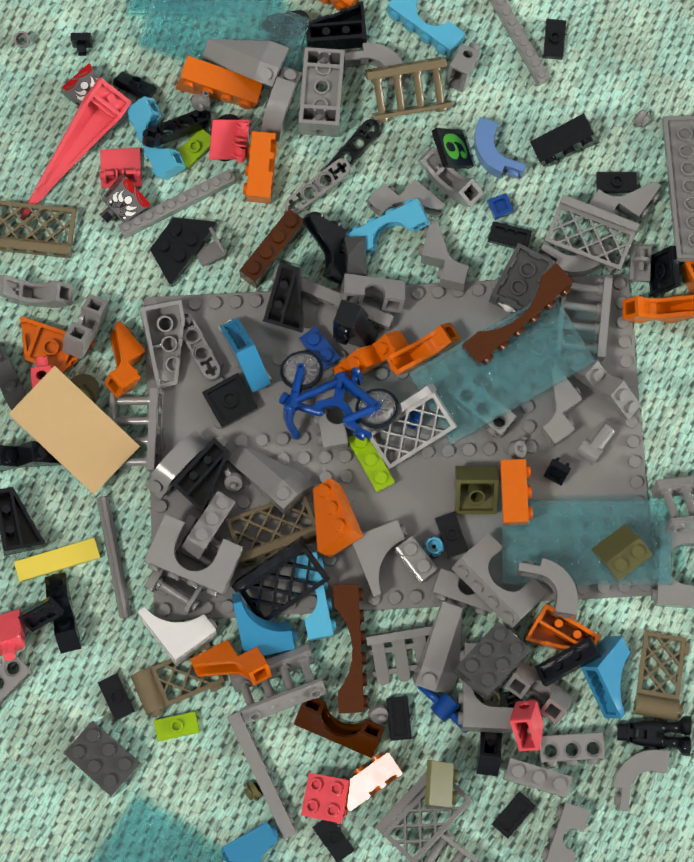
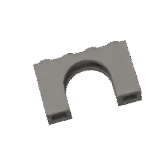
[144,514,244,598]
[651,520,694,609]
[451,533,548,629]
[458,643,514,733]

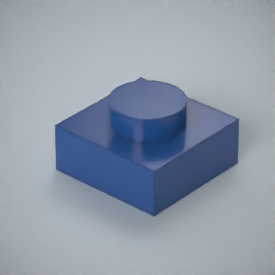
[487,193,514,220]

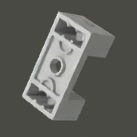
[299,47,345,137]

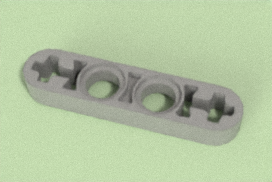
[285,159,351,215]
[183,309,221,381]

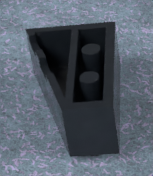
[305,1,367,49]
[530,113,600,167]
[263,259,304,333]
[172,438,231,513]
[0,487,46,556]

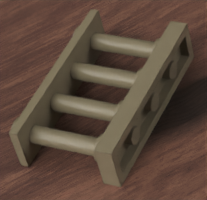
[365,56,453,122]

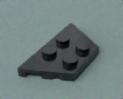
[150,217,218,287]

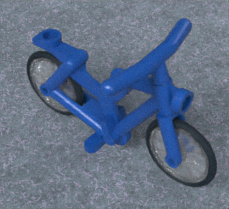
[279,351,399,441]

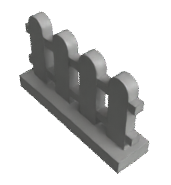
[365,624,433,685]

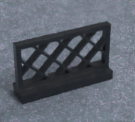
[231,536,330,621]

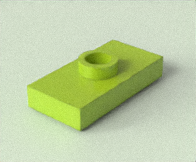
[178,129,211,170]
[154,711,200,742]

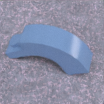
[474,117,526,179]

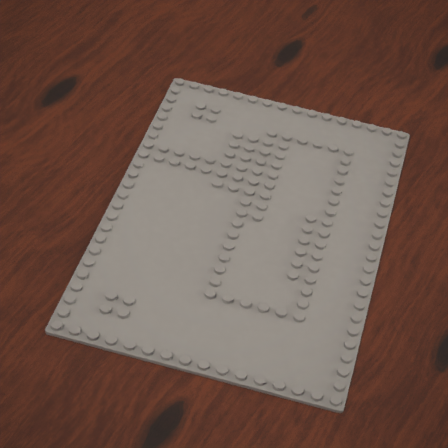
[144,274,655,621]

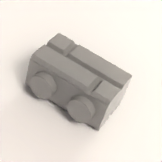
[395,536,438,584]

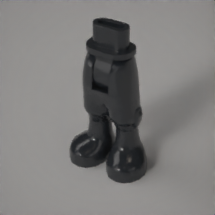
[617,716,692,756]

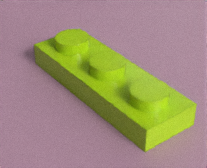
[347,435,395,493]

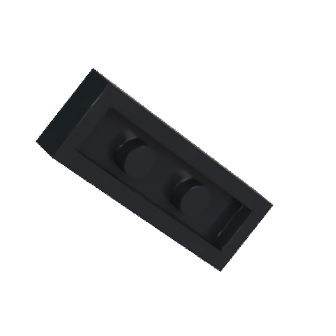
[535,636,601,687]

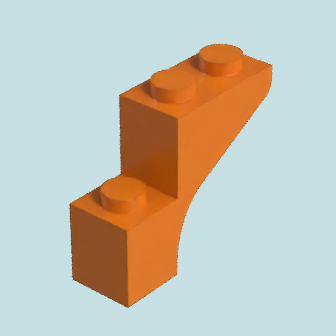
[622,295,694,324]
[104,321,146,398]
[386,322,461,375]
[332,330,409,380]
[190,640,272,686]

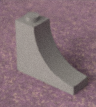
[352,520,407,599]

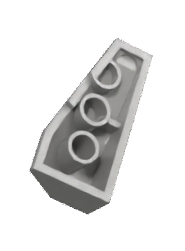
[202,39,290,87]
[139,299,185,388]
[228,445,314,515]
[412,600,463,693]

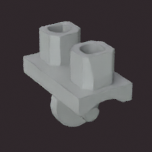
[629,244,652,283]

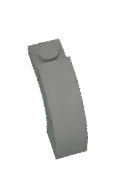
[344,43,409,92]
[261,66,303,141]
[417,147,484,207]
[539,237,613,277]
[0,275,73,308]
[145,431,209,500]
[516,558,578,620]
[611,750,670,811]

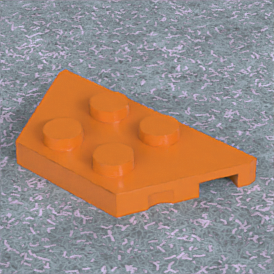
[20,316,96,374]

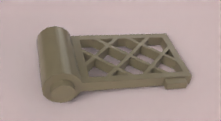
[633,631,690,721]
[130,643,225,718]

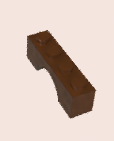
[239,209,305,289]
[294,698,385,758]

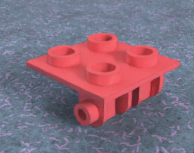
[209,119,250,162]
[100,148,142,188]
[301,772,350,824]

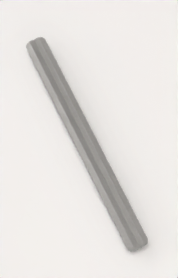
[97,496,132,619]

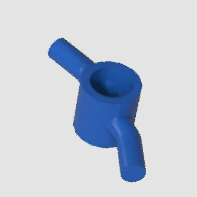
[418,686,468,733]

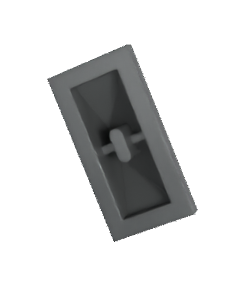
[344,236,367,276]

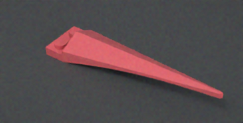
[20,77,132,220]

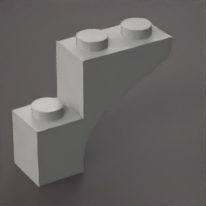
[367,179,445,217]
[589,182,662,222]
[418,219,469,292]
[569,353,641,420]
[541,366,582,447]

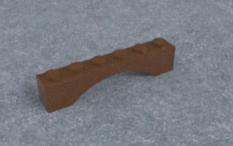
[462,263,573,367]
[333,584,368,713]

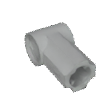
[576,422,615,465]

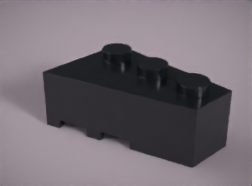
[333,299,380,348]

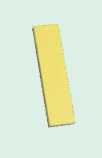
[14,537,101,583]

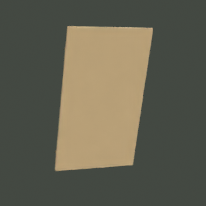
[9,366,140,494]

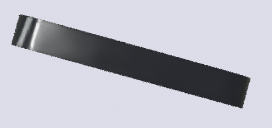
[142,110,211,148]
[324,119,380,183]

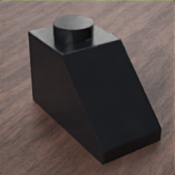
[476,732,502,776]

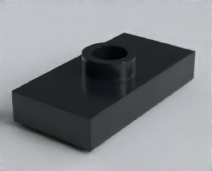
[543,19,566,60]
[113,71,157,98]
[596,172,637,193]
[488,221,532,249]
[435,512,469,558]
[18,596,64,632]
[98,673,135,721]
[386,696,412,741]
[491,791,536,839]
[312,820,355,862]

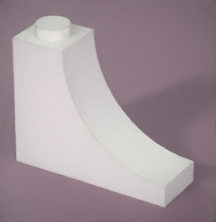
[138,607,218,666]

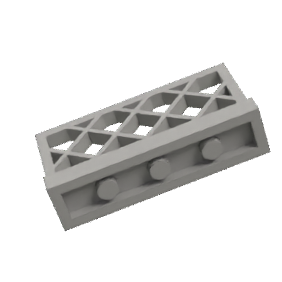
[544,194,639,271]
[363,383,458,469]
[375,772,473,862]

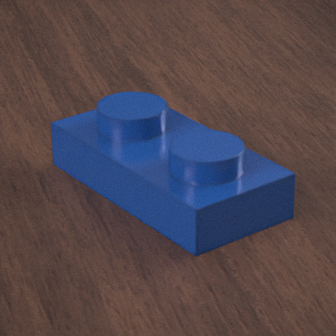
[299,326,340,371]

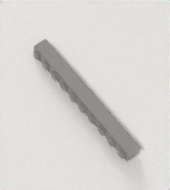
[489,0,550,86]
[118,169,236,239]
[272,267,394,331]
[227,711,298,839]

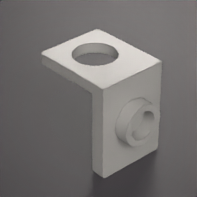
[197,227,226,267]

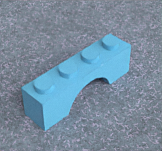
[387,0,465,58]
[127,96,186,180]
[345,199,431,256]
[292,552,337,642]

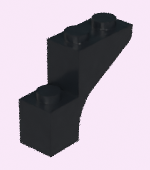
[303,212,347,285]
[0,441,62,472]
[45,572,81,654]

